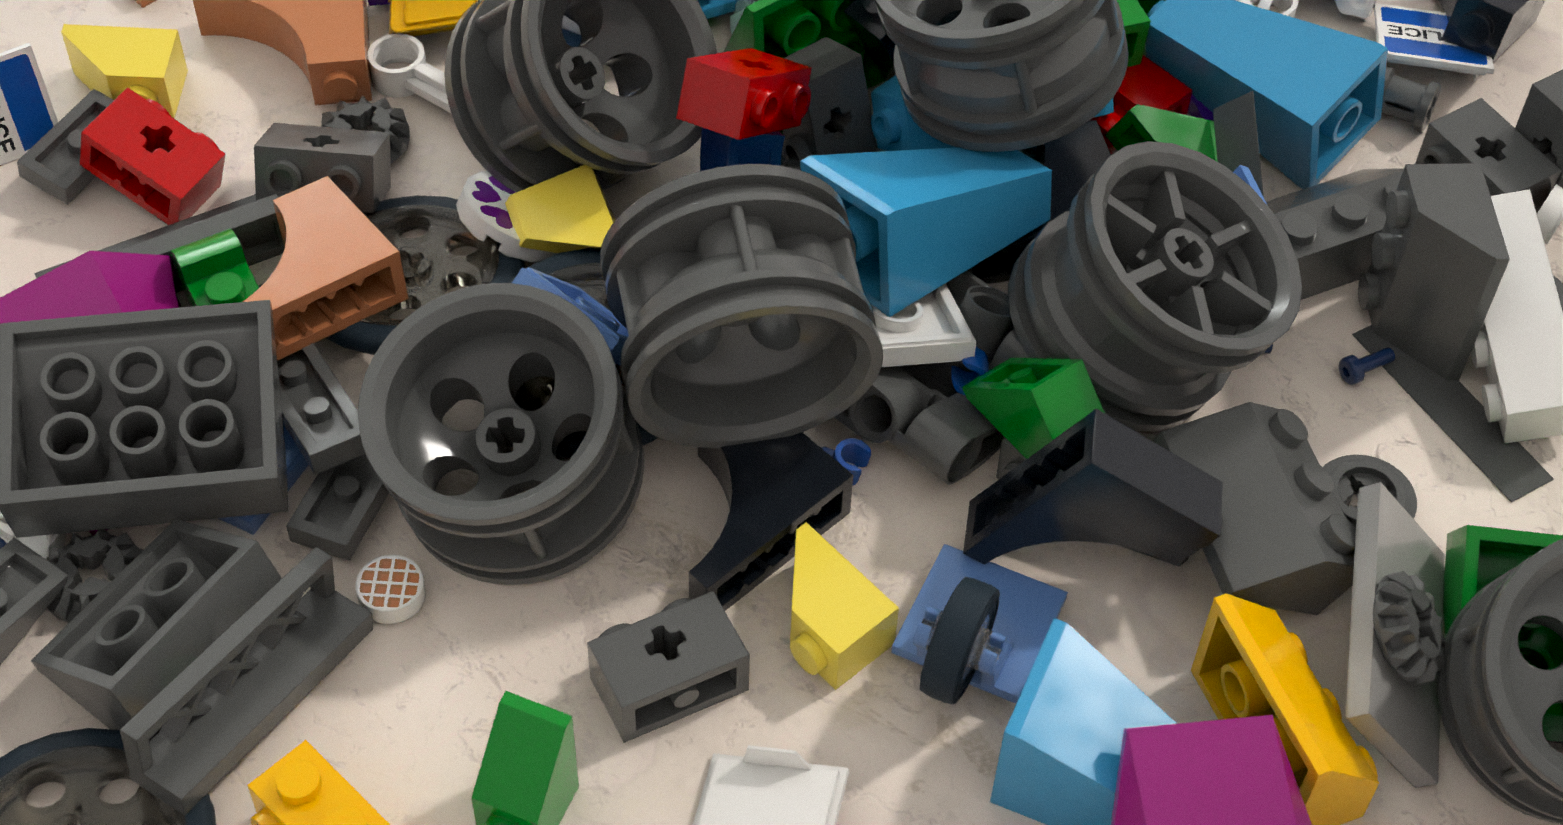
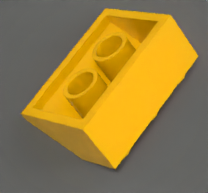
[1191,593,1379,825]

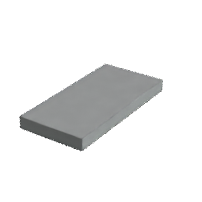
[1345,482,1445,788]

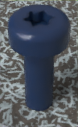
[1338,347,1395,385]

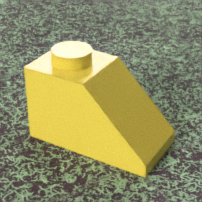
[61,24,188,119]
[790,522,899,690]

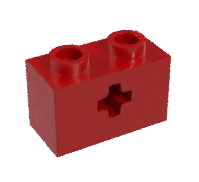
[676,48,812,140]
[80,87,226,225]

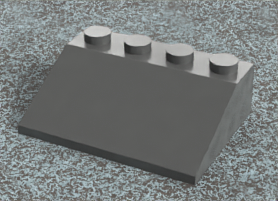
[0,300,288,538]

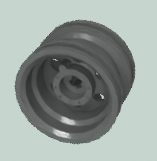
[1008,141,1302,432]

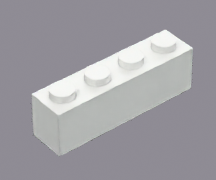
[1471,189,1563,444]

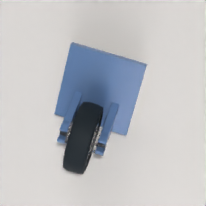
[891,544,1068,705]

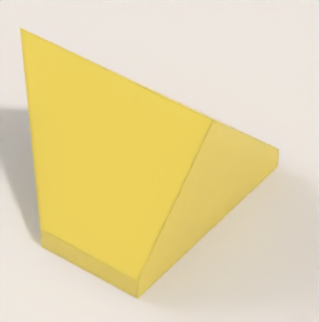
[505,165,615,253]

